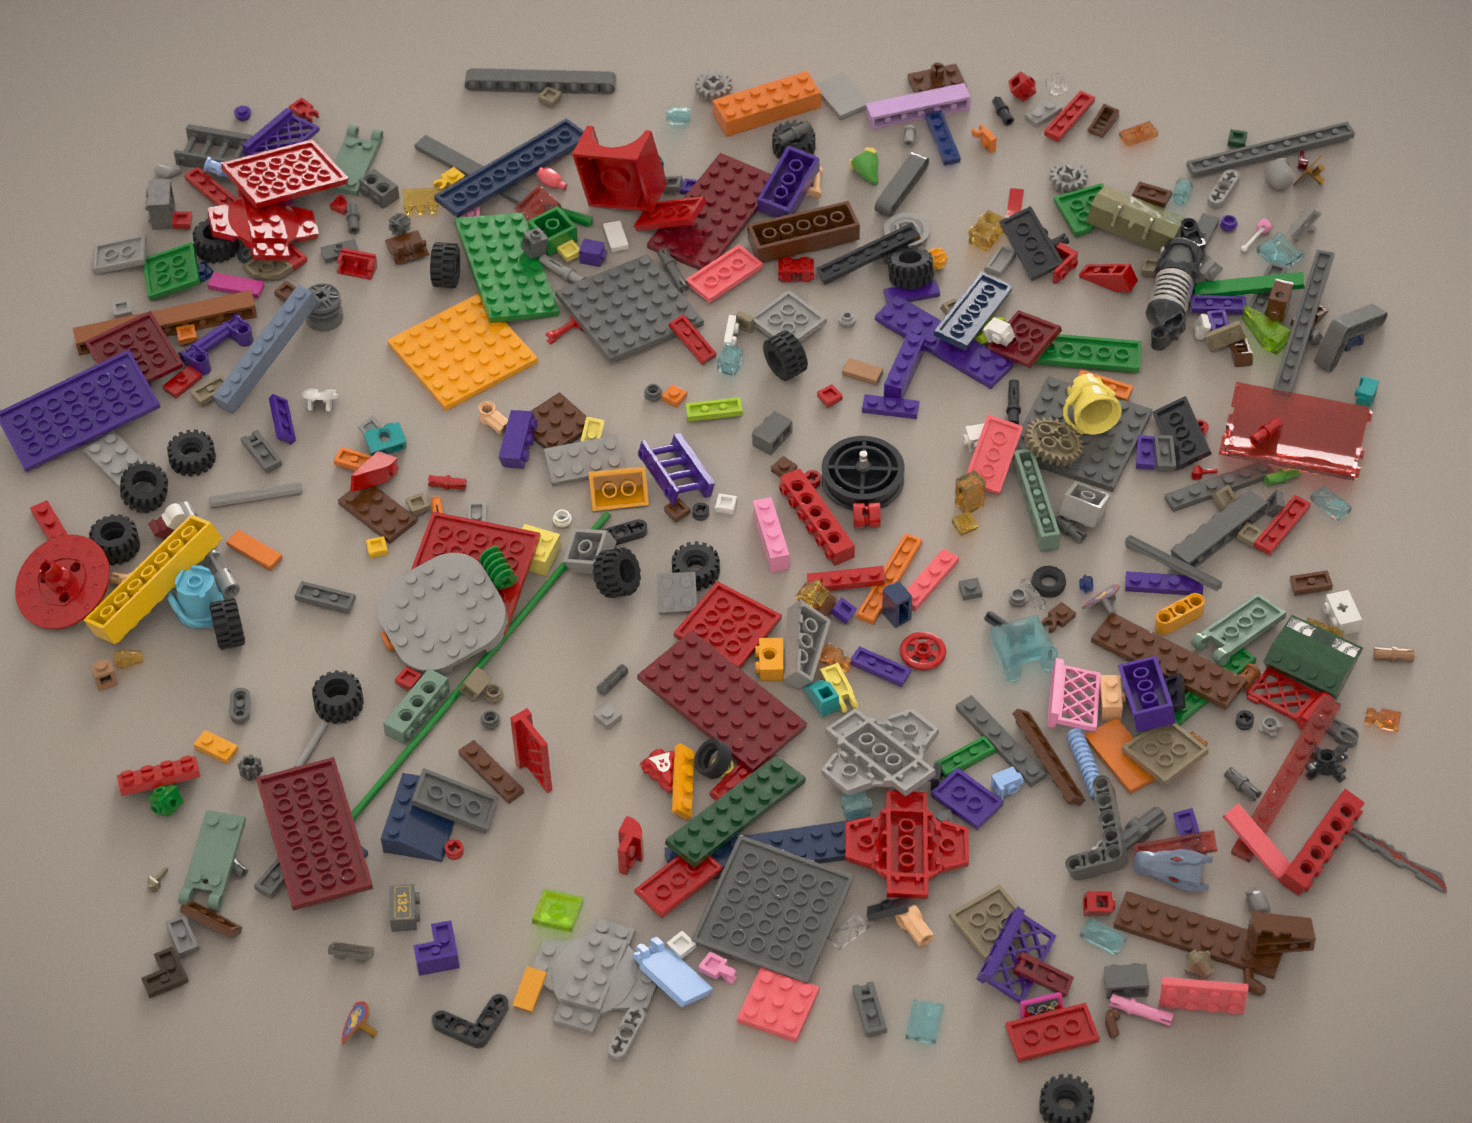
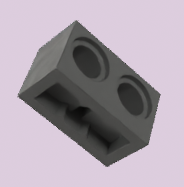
[359,169,399,209]

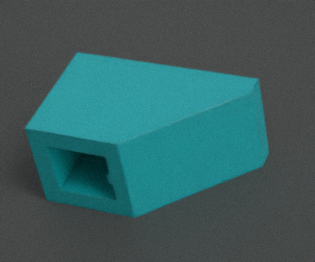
[803,680,839,717]

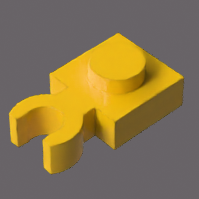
[433,167,465,192]

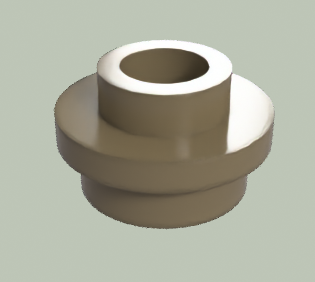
[484,684,504,703]

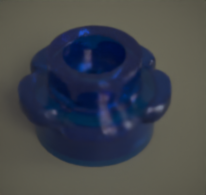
[1079,574,1093,593]

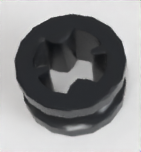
[692,502,709,521]
[1236,710,1254,730]

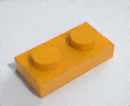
[194,730,238,764]

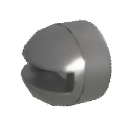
[1308,328,1323,344]

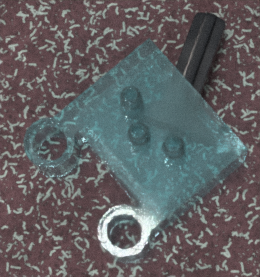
[984,611,1059,682]

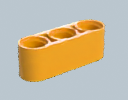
[1154,593,1205,635]

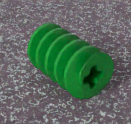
[479,546,518,590]

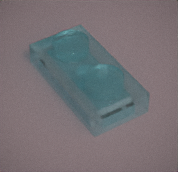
[1310,485,1352,521]
[1080,917,1127,955]

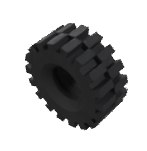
[772,120,815,158]
[167,429,216,477]
[672,541,720,591]
[1039,1074,1094,1123]

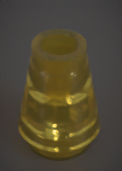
[114,649,143,668]

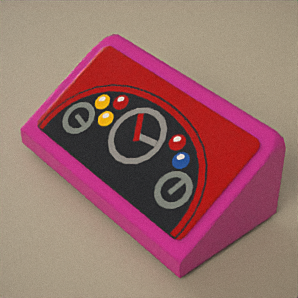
[1019,992,1063,1019]

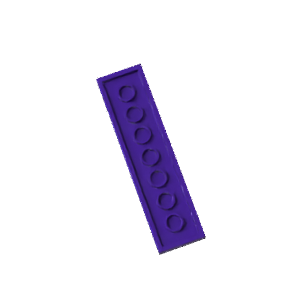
[875,295,1013,389]

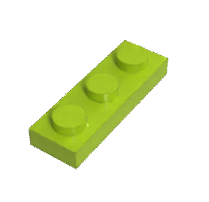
[685,397,743,422]

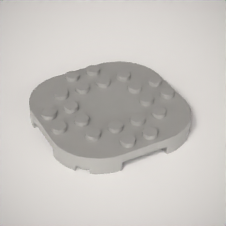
[378,553,508,676]

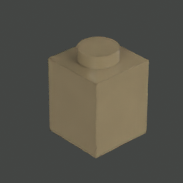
[459,667,492,702]

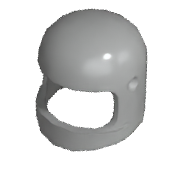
[1264,158,1294,190]

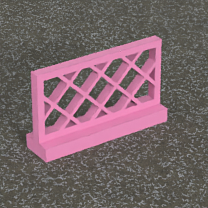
[1047,658,1101,732]

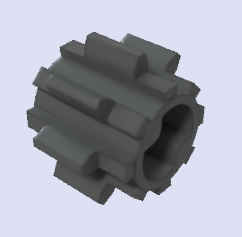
[389,213,411,236]
[237,754,263,781]

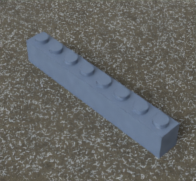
[213,285,318,414]

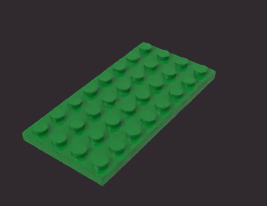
[454,212,560,323]

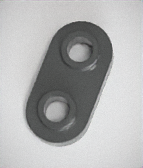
[229,687,251,724]

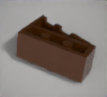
[1247,911,1316,955]

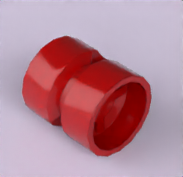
[853,503,881,528]

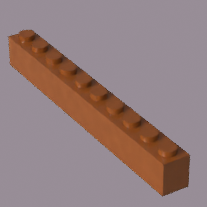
[73,290,257,356]

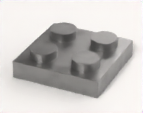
[657,572,697,613]

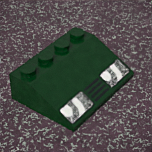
[1263,615,1364,700]

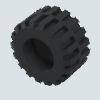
[192,218,239,264]
[430,242,461,288]
[888,247,934,289]
[763,330,808,381]
[120,461,168,513]
[89,514,140,565]
[593,547,641,598]
[209,598,245,650]
[312,670,364,724]

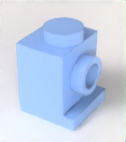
[991,766,1024,800]

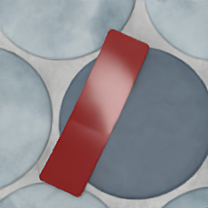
[1006,188,1024,218]

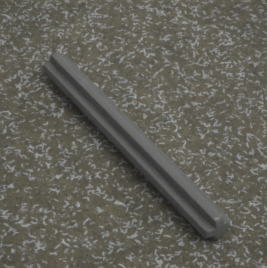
[1125,535,1222,591]

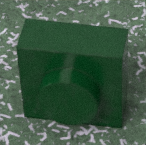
[1227,129,1248,148]

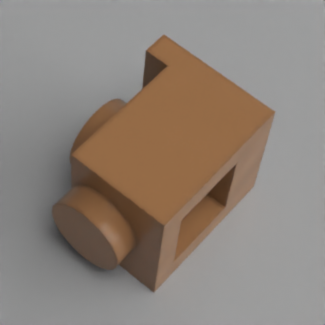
[91,659,118,691]

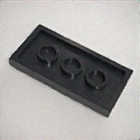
[999,206,1063,281]
[1152,396,1212,470]

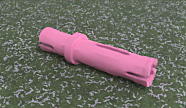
[1109,994,1174,1027]

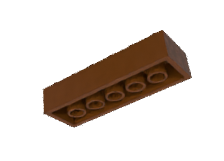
[747,201,860,263]

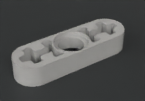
[1207,170,1239,209]
[608,1006,645,1062]

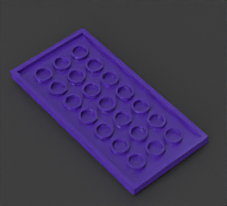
[0,350,161,472]

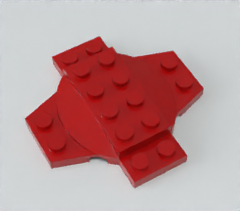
[207,188,319,261]
[845,790,969,899]

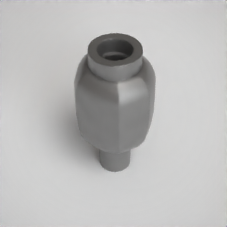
[1245,887,1271,913]

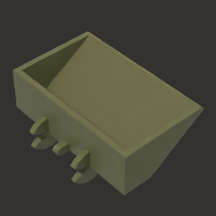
[1086,185,1186,252]

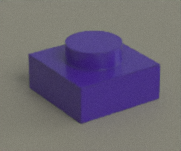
[830,597,857,624]

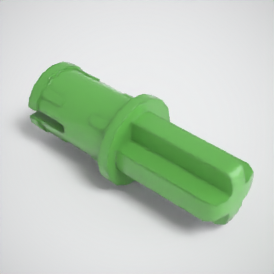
[1264,466,1302,487]

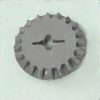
[884,213,930,248]

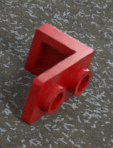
[1053,243,1078,284]

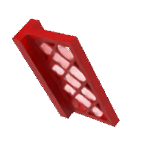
[510,708,552,793]

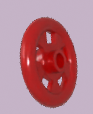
[899,632,947,671]

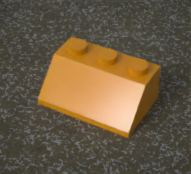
[588,466,649,511]

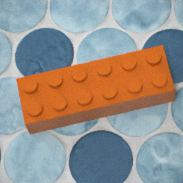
[713,71,821,137]

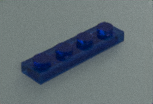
[925,110,961,166]

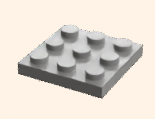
[752,290,827,342]

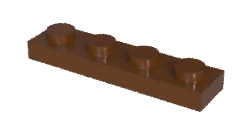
[458,740,524,804]

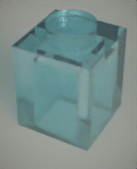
[717,344,743,377]
[841,790,873,820]

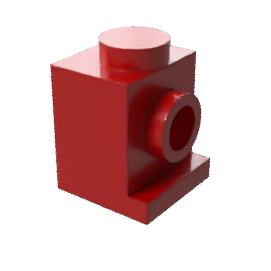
[1083,891,1116,916]

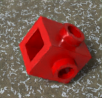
[1008,71,1037,102]

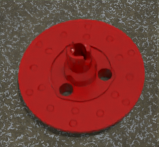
[15,534,110,630]

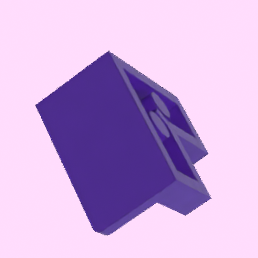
[413,920,460,976]

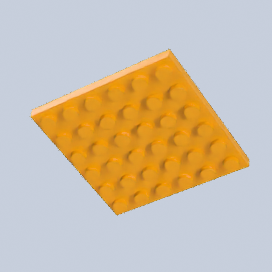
[387,293,538,411]

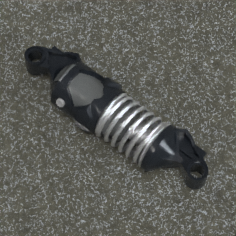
[1146,218,1206,351]

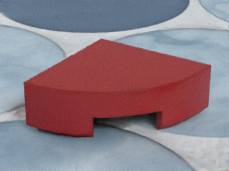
[330,194,347,216]

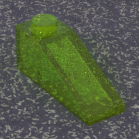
[1242,305,1291,355]

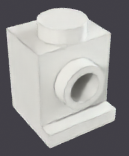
[983,317,1015,346]

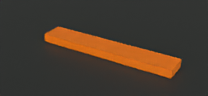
[856,533,923,625]

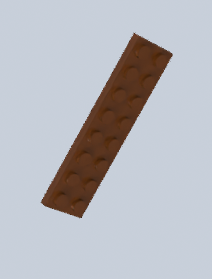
[1091,612,1247,710]
[1113,891,1283,979]

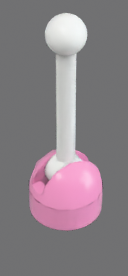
[1241,219,1273,252]

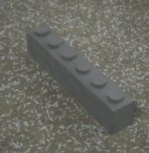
[1171,489,1267,568]

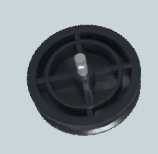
[822,436,905,510]

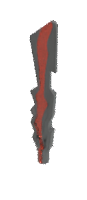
[1349,827,1447,893]

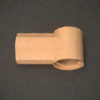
[479,401,508,435]
[895,905,934,946]

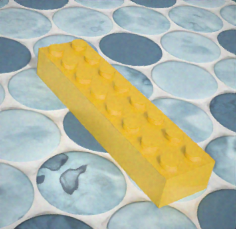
[83,515,223,645]

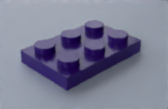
[931,767,1004,830]

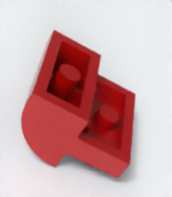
[617,816,644,875]

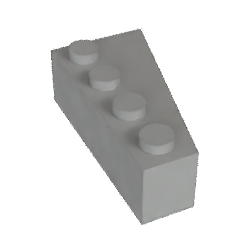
[783,600,831,690]

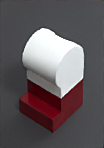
[148,503,186,540]

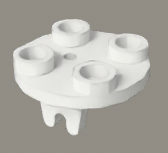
[302,388,338,411]

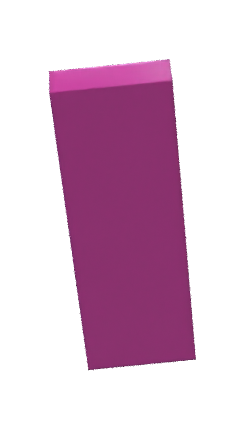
[208,272,265,299]

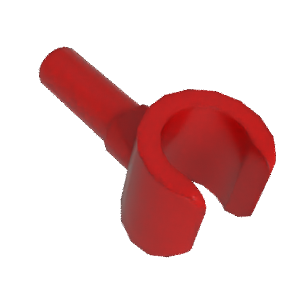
[1191,465,1218,480]

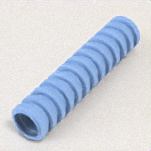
[1066,728,1105,801]

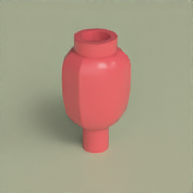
[537,168,567,190]

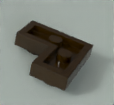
[141,946,189,998]

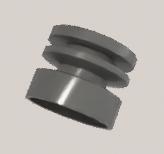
[306,283,343,332]

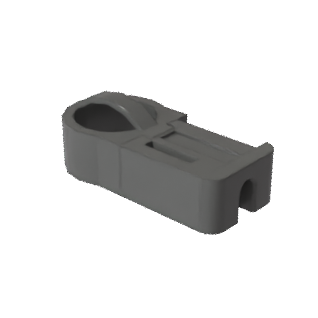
[1318,714,1359,748]

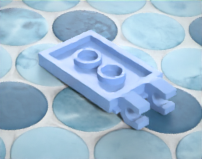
[632,937,713,1008]

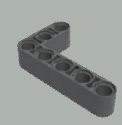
[1314,304,1388,372]
[1065,775,1128,881]

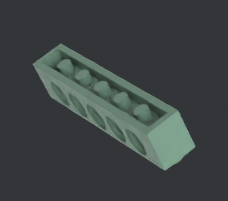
[1013,448,1060,551]

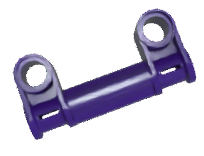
[178,314,254,375]

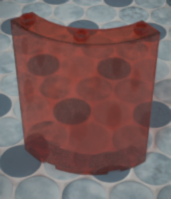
[1218,382,1373,481]

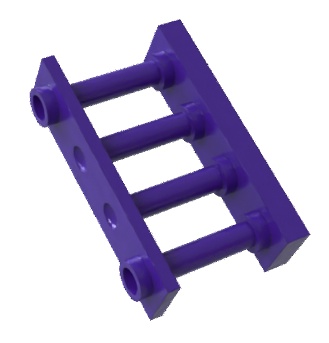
[638,433,715,505]

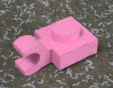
[698,952,737,984]

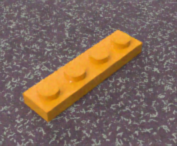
[672,743,695,821]

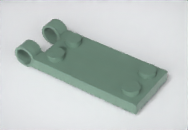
[326,125,384,196]
[1191,593,1286,666]
[178,810,247,911]

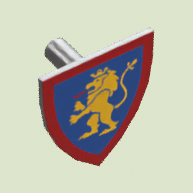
[1082,584,1120,615]

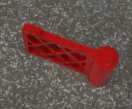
[1246,667,1335,732]

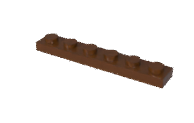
[1012,708,1086,806]

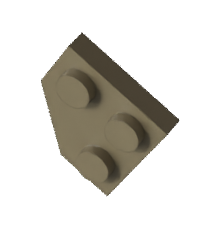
[243,259,293,280]

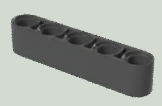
[874,152,929,217]

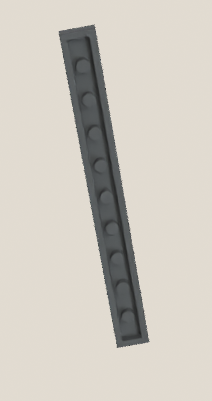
[1186,121,1355,178]
[1272,249,1335,398]

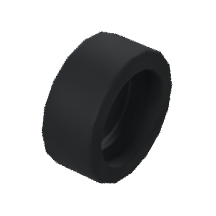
[694,739,732,779]

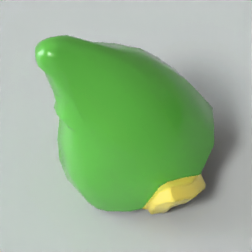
[849,147,879,185]

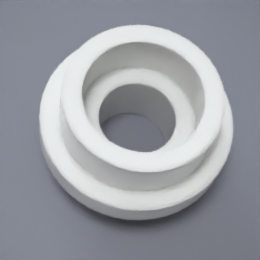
[553,509,572,527]

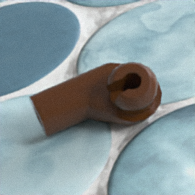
[1243,968,1266,996]
[1105,1009,1120,1038]

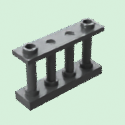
[174,124,253,169]

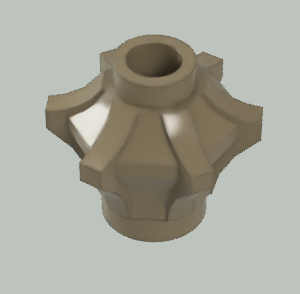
[1185,949,1216,980]

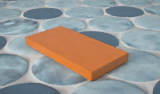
[1084,718,1156,794]

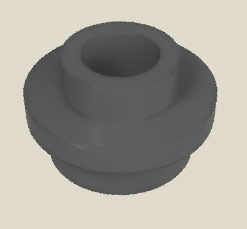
[644,384,663,401]
[480,710,500,729]

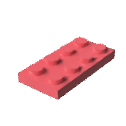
[686,244,763,304]
[967,415,1023,495]
[1159,977,1248,1014]

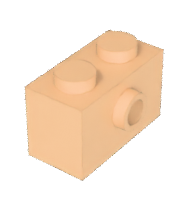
[1099,675,1125,721]

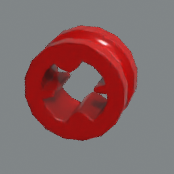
[805,470,821,488]
[445,839,464,860]

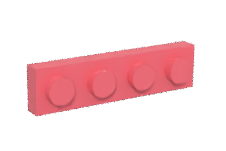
[907,549,959,611]

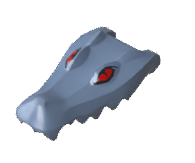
[1133,849,1213,891]

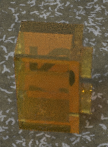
[955,470,986,515]

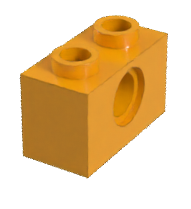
[755,638,783,681]

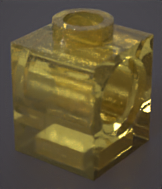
[795,580,831,608]

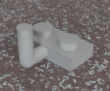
[1286,205,1322,241]

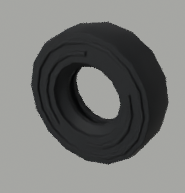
[1031,565,1066,598]

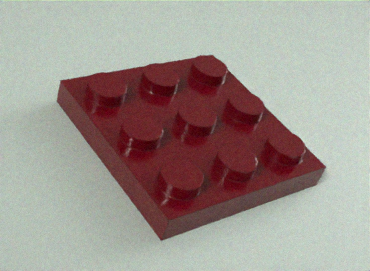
[986,310,1062,368]

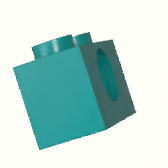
[364,422,407,456]

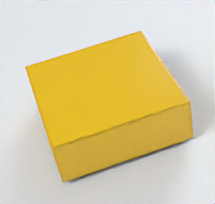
[366,536,388,558]

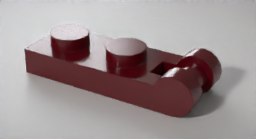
[1012,952,1074,998]

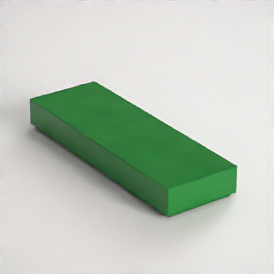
[936,735,996,779]

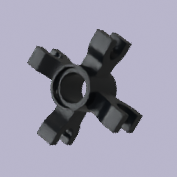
[1305,742,1348,783]

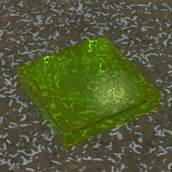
[532,889,584,932]

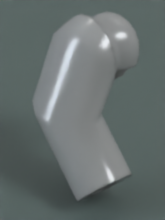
[154,165,181,179]

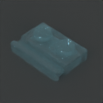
[905,999,944,1044]

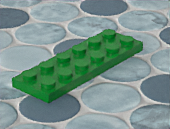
[1035,334,1142,373]

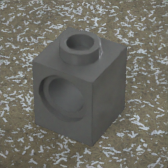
[521,227,548,259]

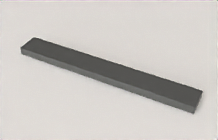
[414,135,533,207]

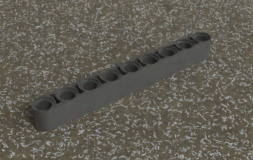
[464,68,617,94]

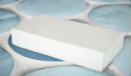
[603,220,629,253]

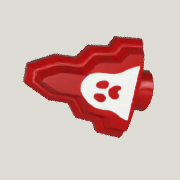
[640,749,675,793]

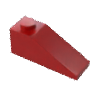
[1079,264,1138,293]
[350,451,399,492]

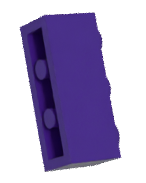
[498,410,538,469]

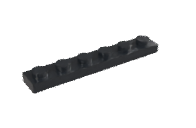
[816,222,921,285]

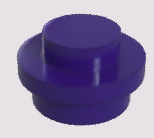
[234,105,251,121]
[1220,215,1238,231]

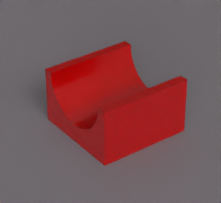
[572,126,667,212]

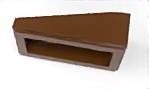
[1087,103,1119,138]
[1230,334,1253,367]

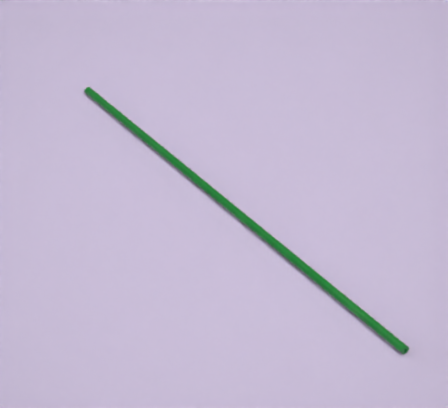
[351,511,611,821]

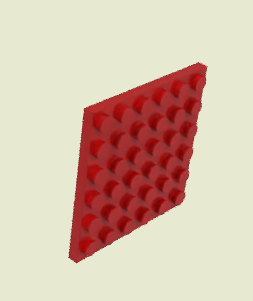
[411,511,541,637]

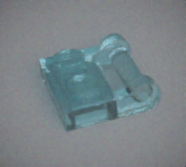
[1256,232,1305,268]

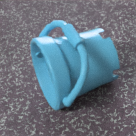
[167,565,224,629]

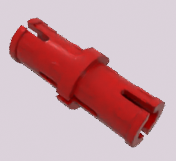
[1249,417,1283,446]
[428,474,467,491]

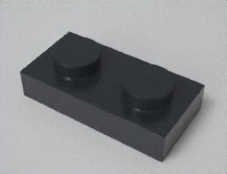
[1164,673,1186,713]

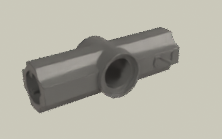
[1111,806,1167,851]

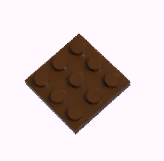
[531,392,587,449]

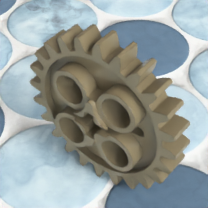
[1023,417,1084,466]

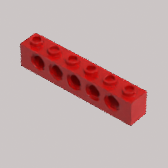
[779,468,855,566]
[1278,788,1365,896]

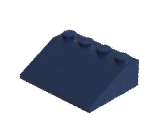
[381,773,455,862]

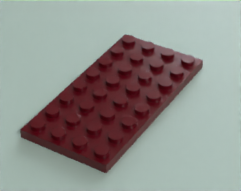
[647,153,771,270]
[637,630,807,773]
[256,757,373,911]

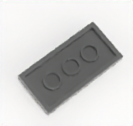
[410,768,498,834]

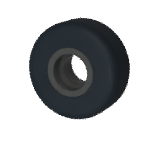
[237,244,253,264]

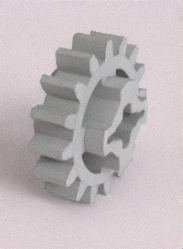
[695,70,732,102]
[1049,160,1088,193]

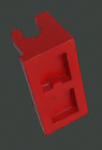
[337,248,378,280]

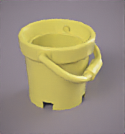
[1063,373,1122,435]

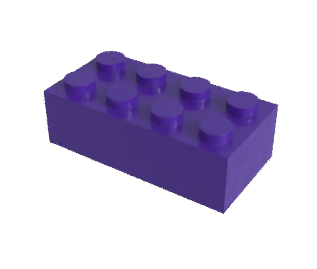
[757,146,820,218]
[1118,656,1176,732]

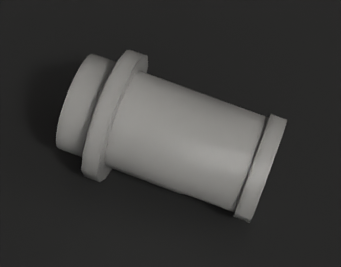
[903,124,917,147]

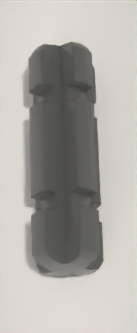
[597,664,628,695]

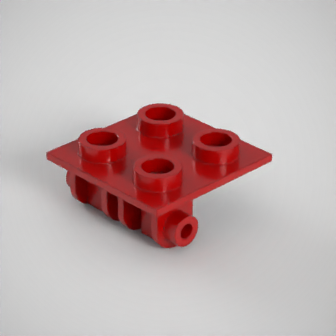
[778,256,814,282]

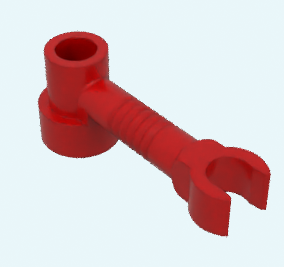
[545,316,583,345]

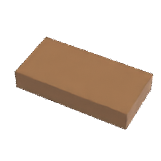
[842,358,883,385]

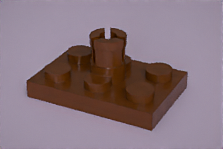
[908,63,967,93]

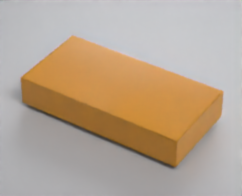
[513,966,547,1013]

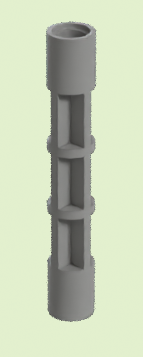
[179,501,240,598]

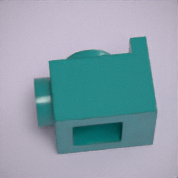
[1355,375,1379,408]

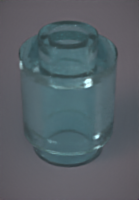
[666,106,690,124]
[1172,178,1193,204]

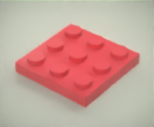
[737,967,819,1042]

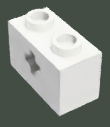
[1323,590,1362,636]

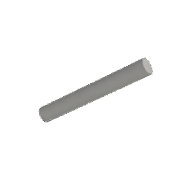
[294,721,328,767]

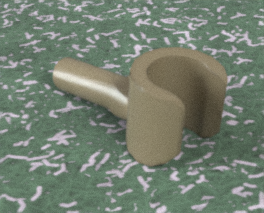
[147,867,168,892]

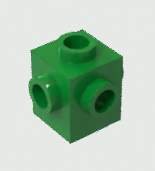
[147,785,184,817]

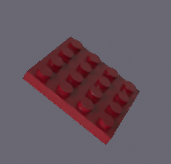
[85,311,183,384]

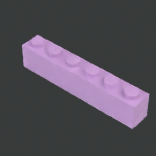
[866,83,971,130]

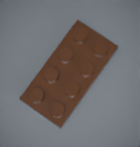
[338,486,417,544]

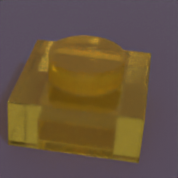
[952,511,978,536]

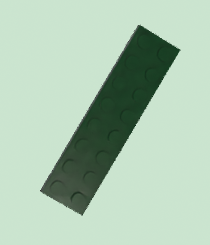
[665,755,806,868]

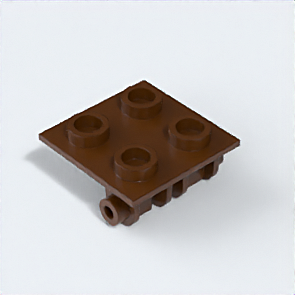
[385,230,429,265]

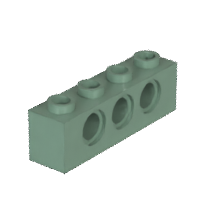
[383,669,450,745]

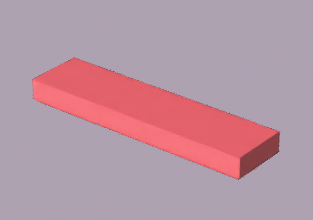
[1223,803,1290,880]

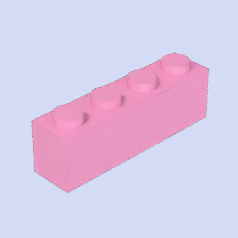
[753,497,790,573]

